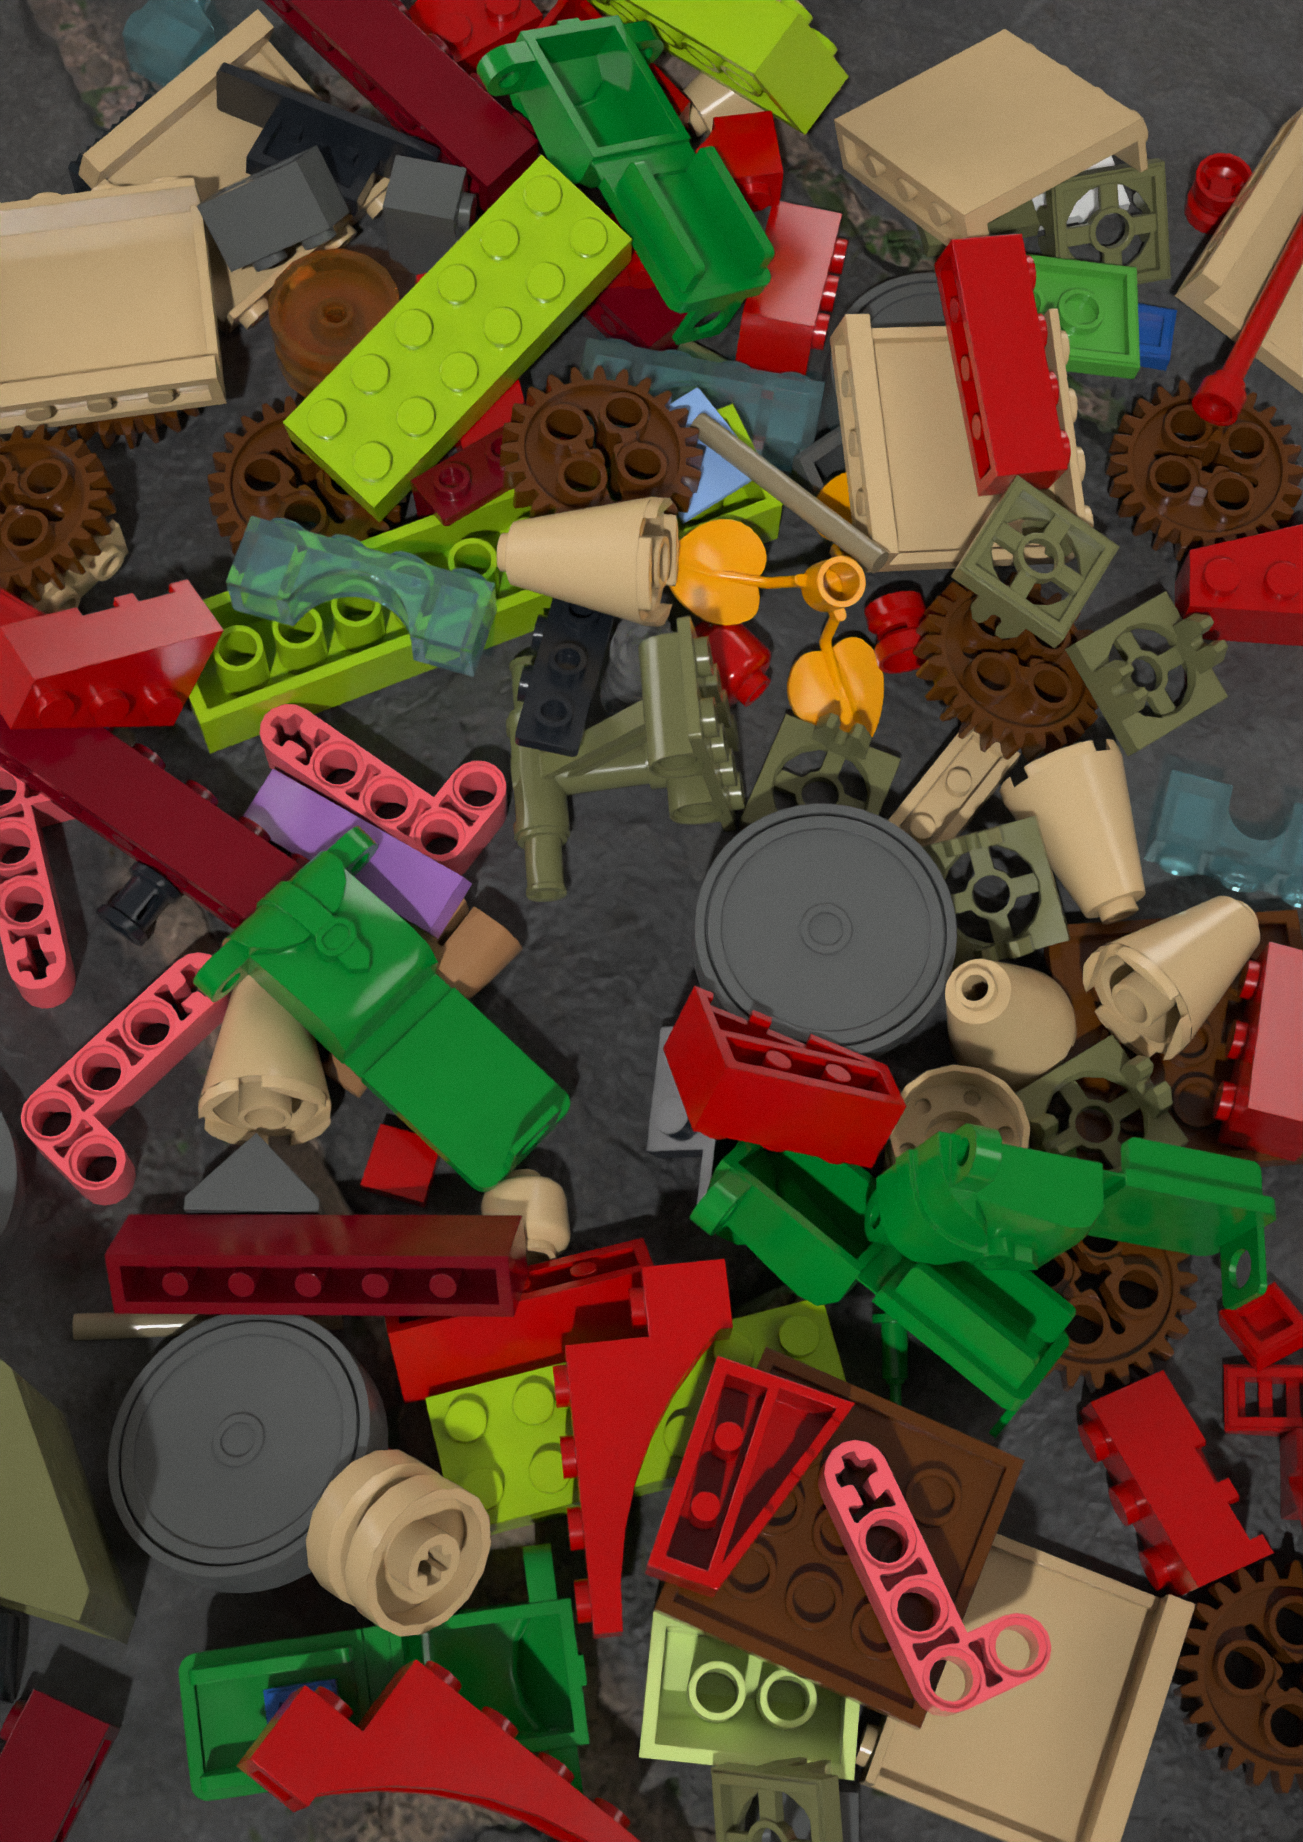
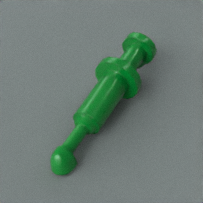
[872,1312,909,1406]

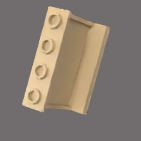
[78,9,390,336]
[834,29,1148,246]
[1175,107,1303,394]
[0,176,227,434]
[830,309,1094,573]
[855,1534,1196,1842]

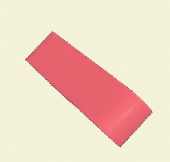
[259,704,508,876]
[0,767,76,1009]
[21,952,233,1206]
[818,1440,1051,1717]

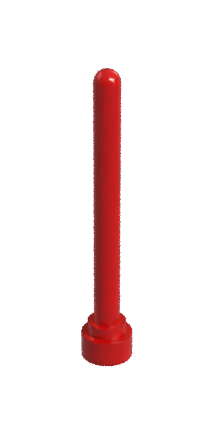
[1192,213,1303,426]

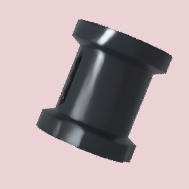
[96,862,181,947]

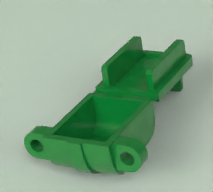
[476,15,775,345]
[193,826,570,1192]
[864,1123,1276,1310]
[689,1141,1076,1438]
[178,1543,590,1801]

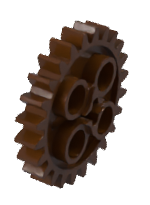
[499,365,703,518]
[1106,380,1303,561]
[207,396,407,574]
[0,425,117,602]
[913,572,1098,761]
[1041,1240,1198,1394]
[1173,1560,1303,1794]

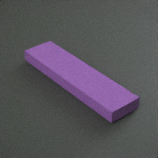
[243,769,472,939]

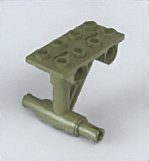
[506,616,746,902]

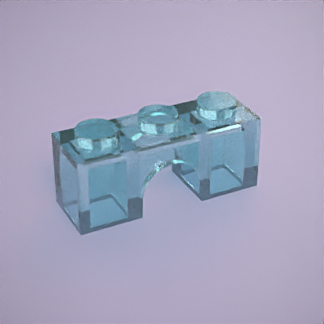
[1144,770,1303,908]

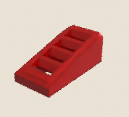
[1224,1364,1303,1437]

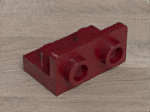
[410,422,511,526]

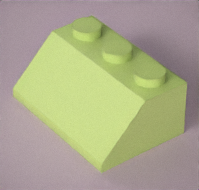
[639,1610,860,1781]

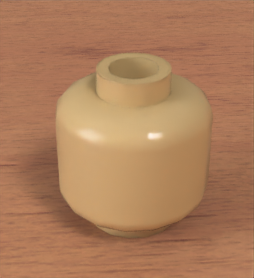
[481,1169,571,1266]

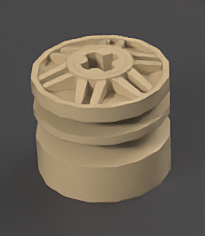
[883,1065,1030,1172]

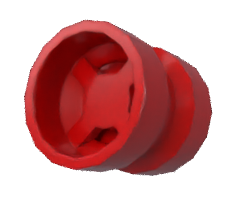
[1184,153,1252,235]
[864,591,927,674]

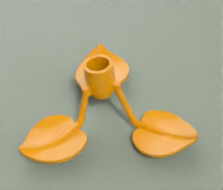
[669,472,884,737]

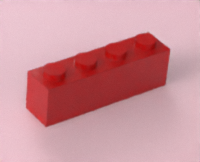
[934,233,1071,497]
[384,1238,654,1404]

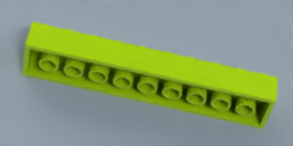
[188,404,783,754]

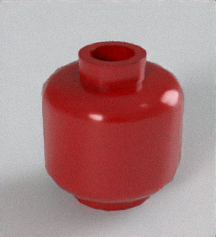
[694,621,771,707]

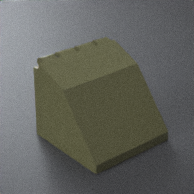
[0,1359,136,1644]

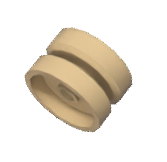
[306,1449,491,1637]

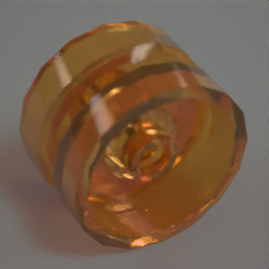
[268,248,400,398]

